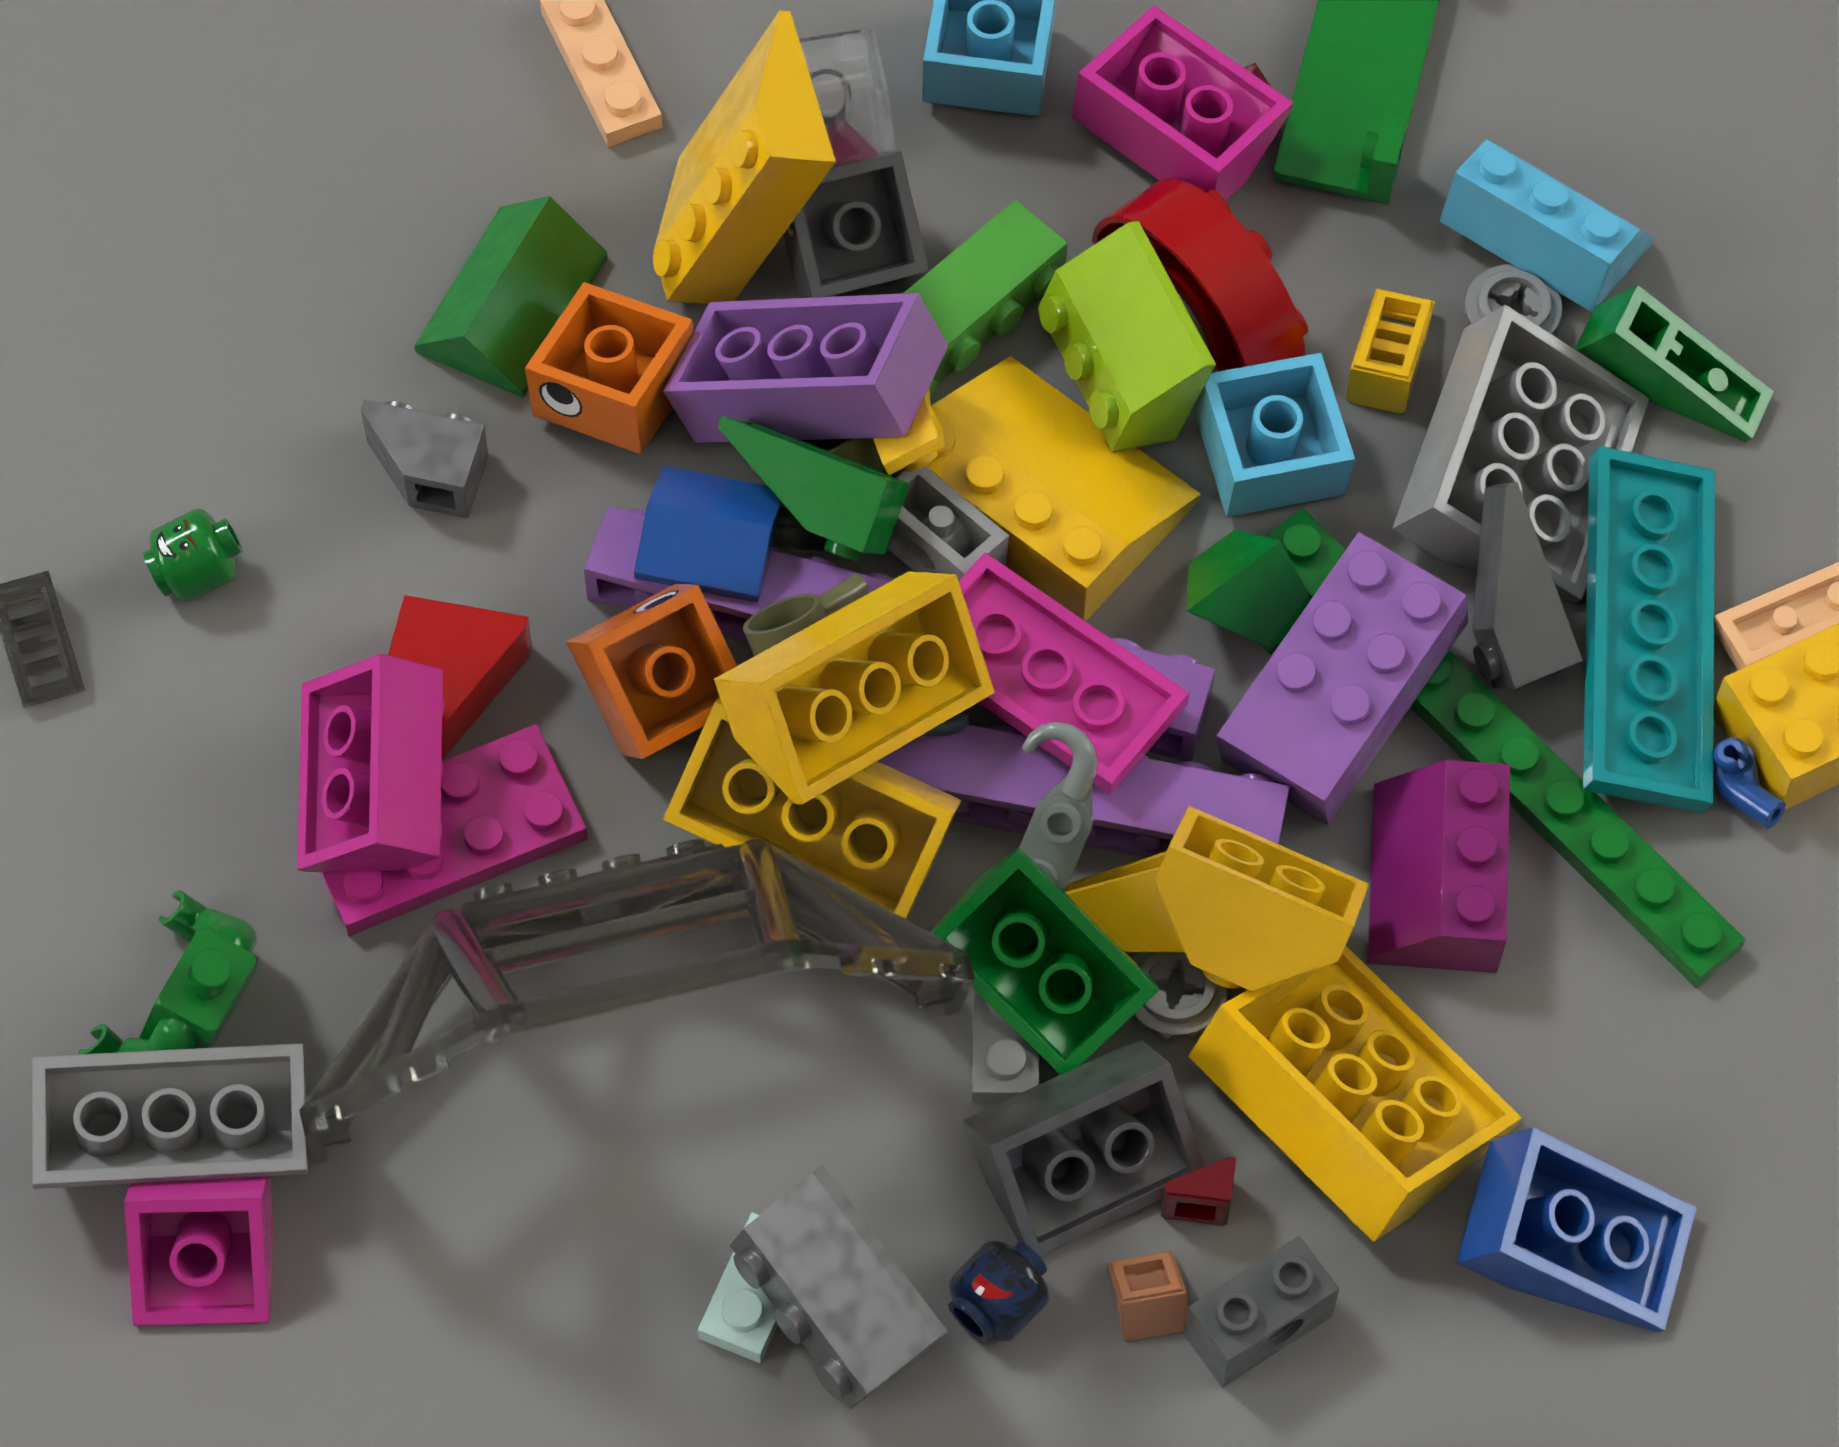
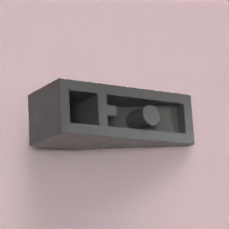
[1472,482,1583,689]

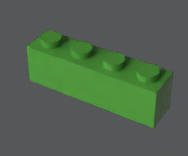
[904,199,1067,398]

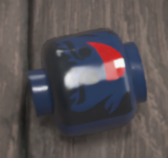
[948,1241,1049,1342]

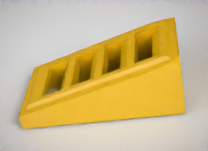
[1346,288,1435,414]

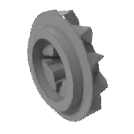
[1464,264,1562,334]
[1132,952,1228,1040]

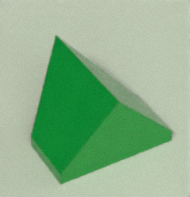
[1186,529,1311,655]

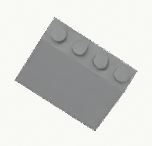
[1392,304,1649,604]

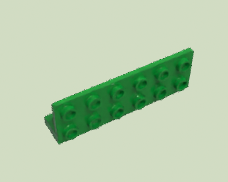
[1273,0,1440,205]

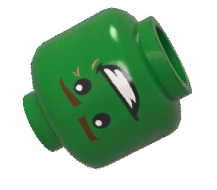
[143,509,243,602]

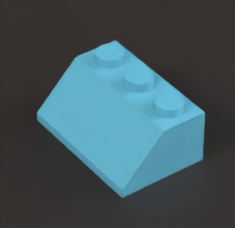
[1440,139,1654,312]

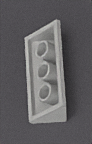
[32,1043,309,1189]

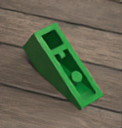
[1575,285,1774,442]
[717,415,910,561]

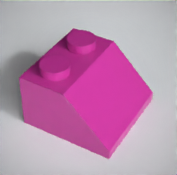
[124,1176,273,1326]

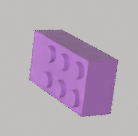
[663,293,948,443]
[1216,532,1468,825]

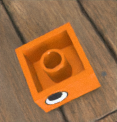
[525,282,694,455]
[566,584,737,759]

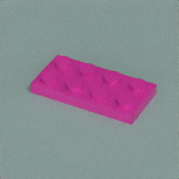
[959,552,1189,795]
[320,723,588,937]

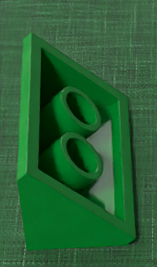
[414,196,608,398]
[925,847,1160,1075]

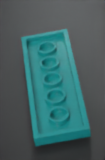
[1583,446,1715,813]

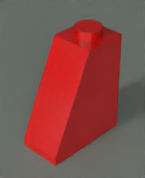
[388,595,532,760]

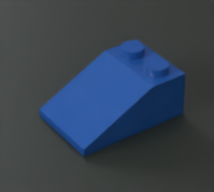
[1456,1127,1697,1332]

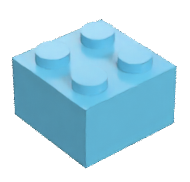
[922,0,1057,117]
[1194,353,1355,518]

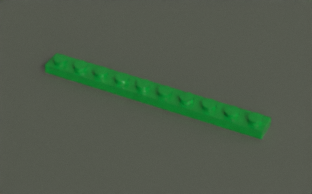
[1265,507,1746,988]

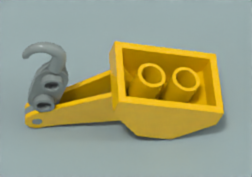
[1020,722,1369,991]

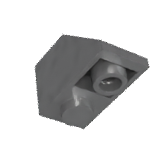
[361,399,488,519]

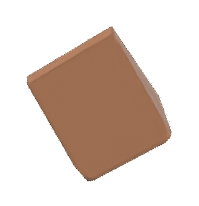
[1107,1251,1188,1342]

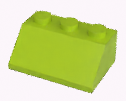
[1037,221,1216,452]

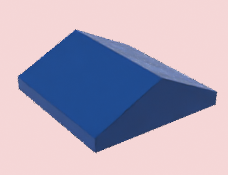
[634,466,784,603]

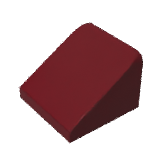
[1161,1157,1236,1226]

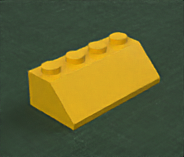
[714,571,995,805]

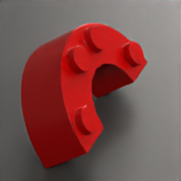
[1092,178,1308,371]

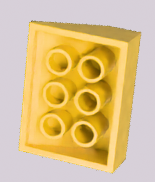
[653,10,836,304]
[892,356,1201,621]
[1188,946,1522,1242]

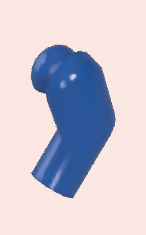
[1713,737,1786,829]

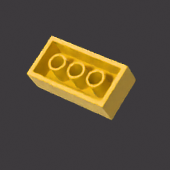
[1714,623,1839,810]
[662,698,962,930]

